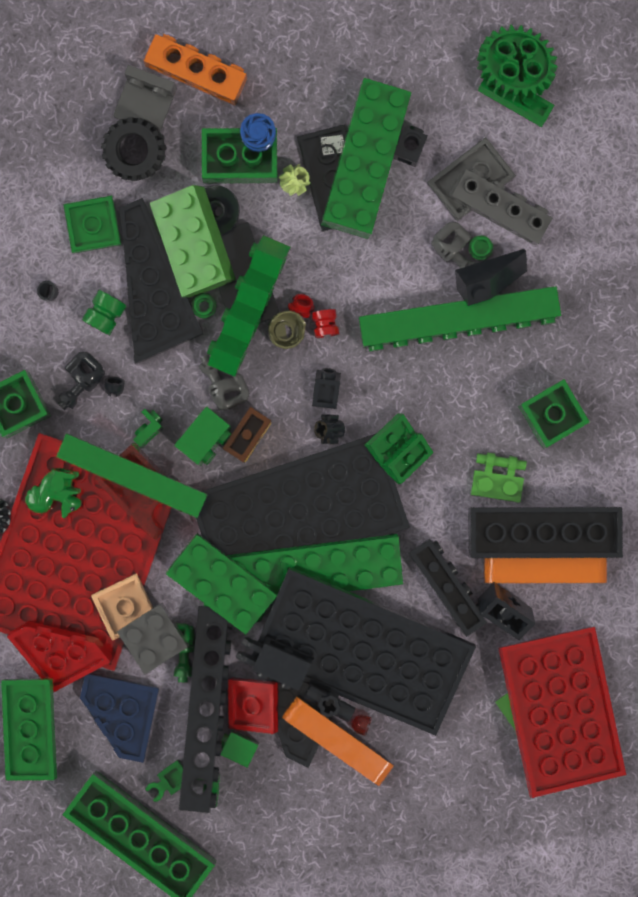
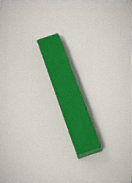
[56,433,208,518]

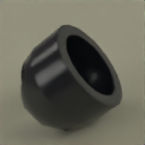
[37,281,59,301]
[104,377,125,397]

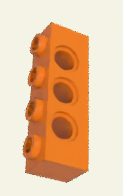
[143,34,247,105]

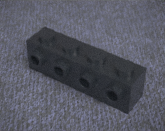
[408,539,487,637]

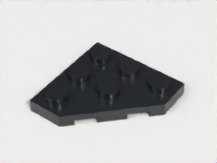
[266,678,341,768]

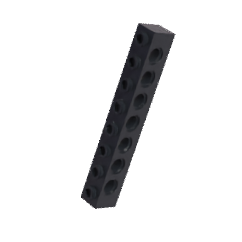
[179,606,233,813]

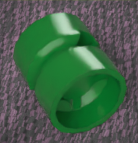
[82,290,127,336]

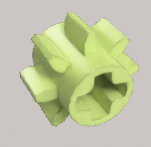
[279,164,311,196]

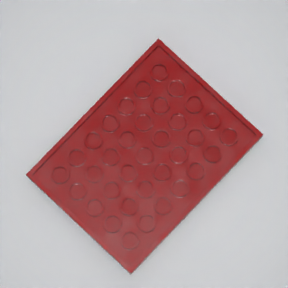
[0,433,180,671]

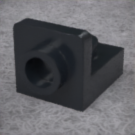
[312,368,341,409]

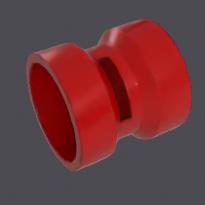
[312,309,340,338]

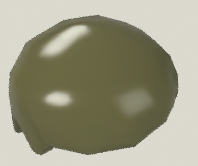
[268,311,306,349]

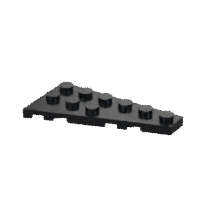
[120,198,203,364]

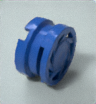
[240,113,276,152]

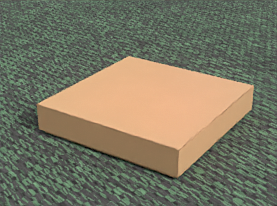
[91,574,153,641]

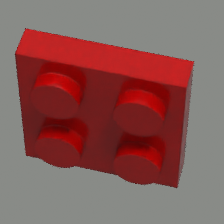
[228,677,278,734]

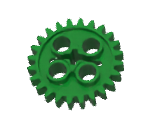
[477,25,558,102]

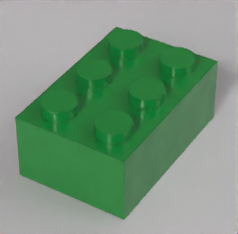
[202,128,278,184]

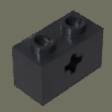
[478,582,536,641]

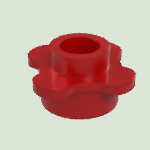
[287,294,315,318]

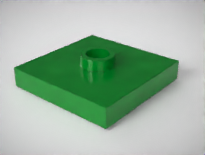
[63,195,121,254]

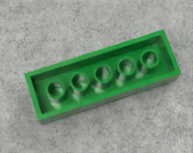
[321,78,412,239]
[62,770,217,897]

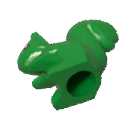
[25,468,82,518]

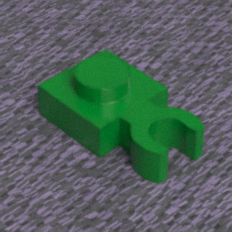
[145,759,183,802]

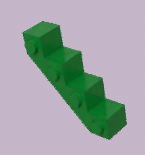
[207,235,291,377]

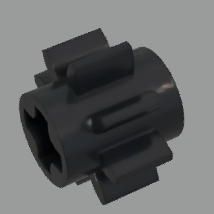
[314,414,345,444]

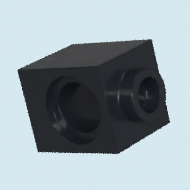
[393,126,428,167]

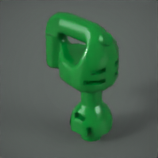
[173,623,196,683]

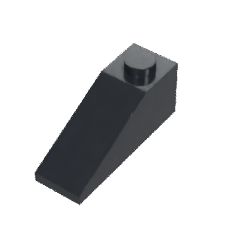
[455,249,527,306]

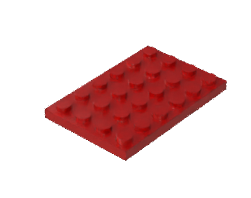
[498,627,626,798]

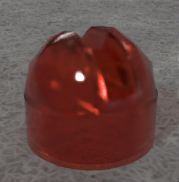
[352,714,372,736]

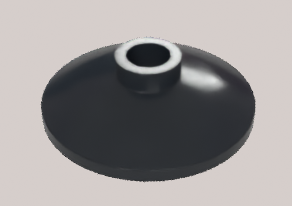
[205,185,240,235]

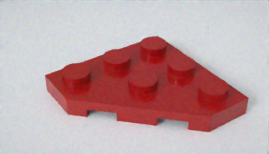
[7,621,113,693]

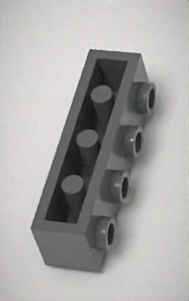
[448,168,553,245]

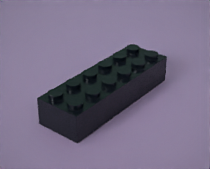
[468,507,623,558]

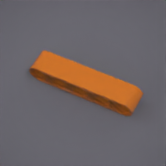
[484,558,607,583]
[282,697,394,786]

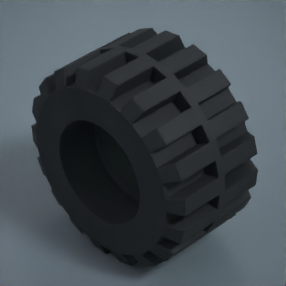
[101,118,167,181]

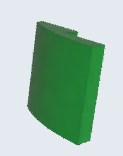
[365,413,434,485]

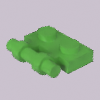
[471,452,527,503]

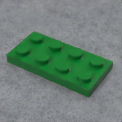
[166,533,277,635]
[1,678,57,781]

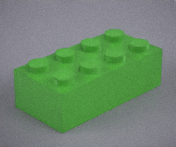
[150,185,236,298]

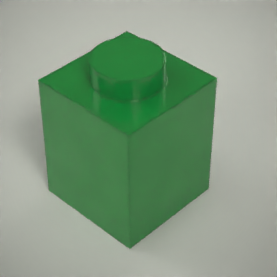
[221,730,259,768]

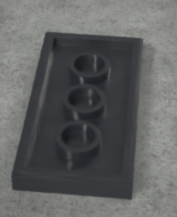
[297,124,347,232]
[218,222,279,323]

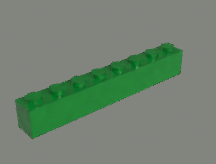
[359,286,561,352]

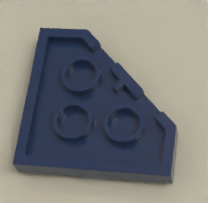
[80,673,159,763]

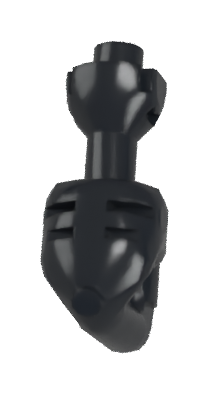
[58,352,105,410]

